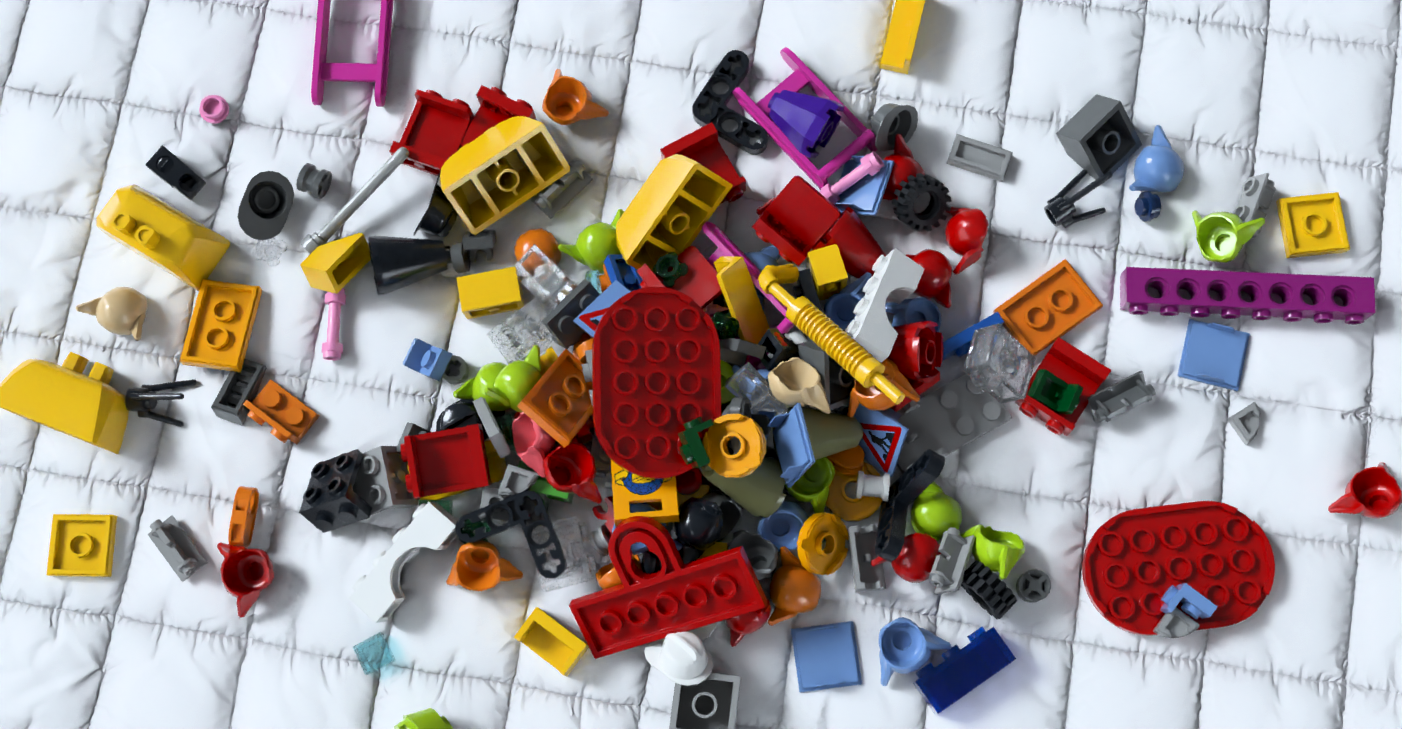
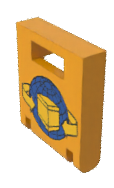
[611,460,679,527]

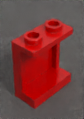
[389,89,474,176]
[400,424,492,498]

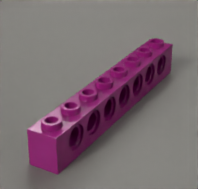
[1120,267,1376,325]

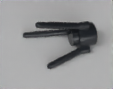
[1044,170,1113,228]
[125,379,197,427]

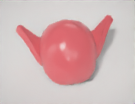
[512,412,556,478]

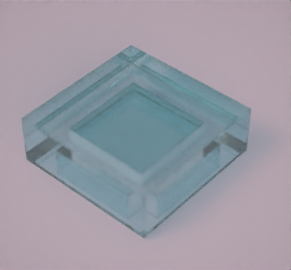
[353,632,396,675]

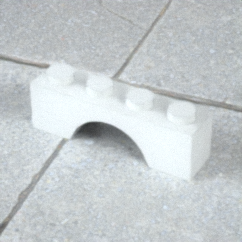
[845,248,925,362]
[349,502,458,623]

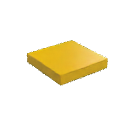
[1276,192,1350,258]
[47,514,117,577]

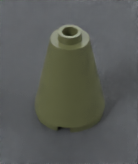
[773,405,863,460]
[701,450,786,518]

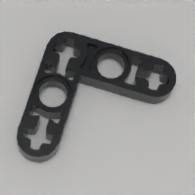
[692,50,768,155]
[875,449,945,562]
[455,491,567,579]

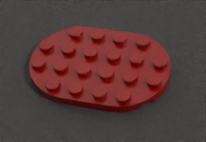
[592,287,721,479]
[1082,501,1275,636]

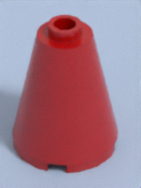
[811,206,887,279]
[888,321,944,383]

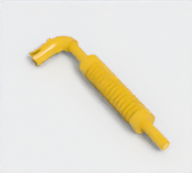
[758,264,905,405]

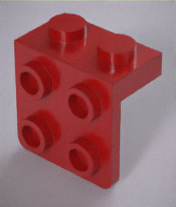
[461,85,537,147]
[752,176,841,267]
[636,246,722,309]

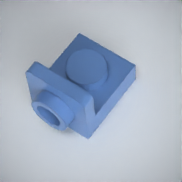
[403,338,453,381]
[1160,583,1218,619]

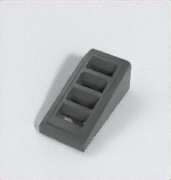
[211,359,267,425]

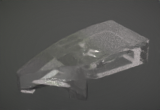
[725,362,788,415]

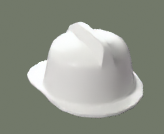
[644,631,713,686]

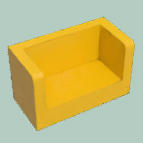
[806,244,848,301]
[456,266,525,319]
[514,607,589,677]

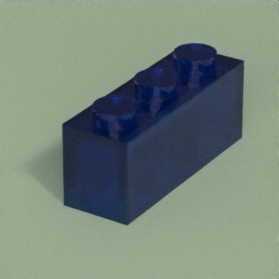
[913,626,1016,715]

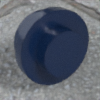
[1134,191,1161,222]

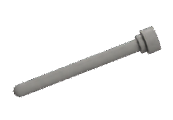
[301,147,409,254]

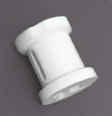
[856,471,890,501]

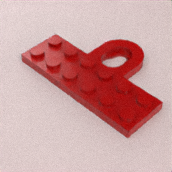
[569,516,768,659]

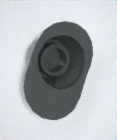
[870,103,918,152]
[237,171,294,241]

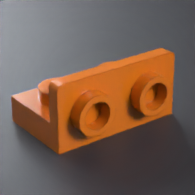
[243,379,319,444]

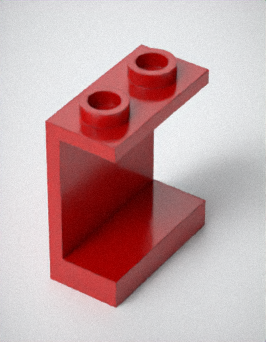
[660,122,746,208]
[1015,337,1111,436]

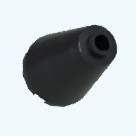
[368,236,452,295]

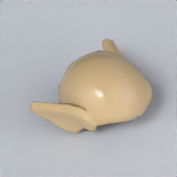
[75,287,147,341]
[768,357,831,414]

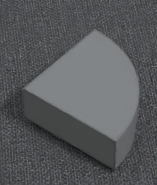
[1227,402,1260,445]
[498,464,539,497]
[1153,607,1200,638]

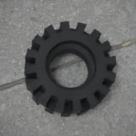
[892,173,952,232]
[961,560,1017,619]

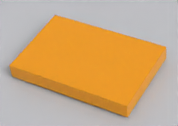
[180,279,262,372]

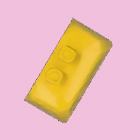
[440,116,570,235]
[616,154,733,274]
[96,184,230,291]
[0,352,129,454]

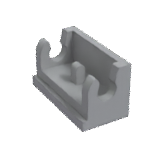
[847,524,886,592]

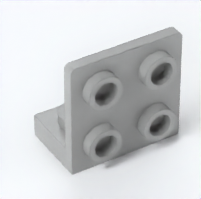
[353,446,418,516]

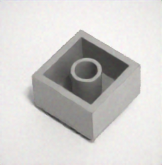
[669,673,741,729]

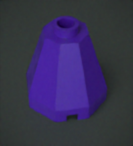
[768,90,845,158]

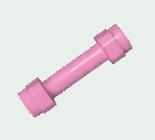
[819,151,884,204]
[321,288,346,361]

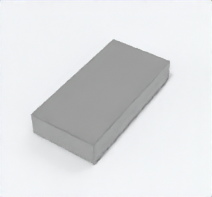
[946,134,1013,182]
[472,397,511,458]

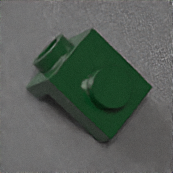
[1027,369,1083,414]
[678,416,714,469]

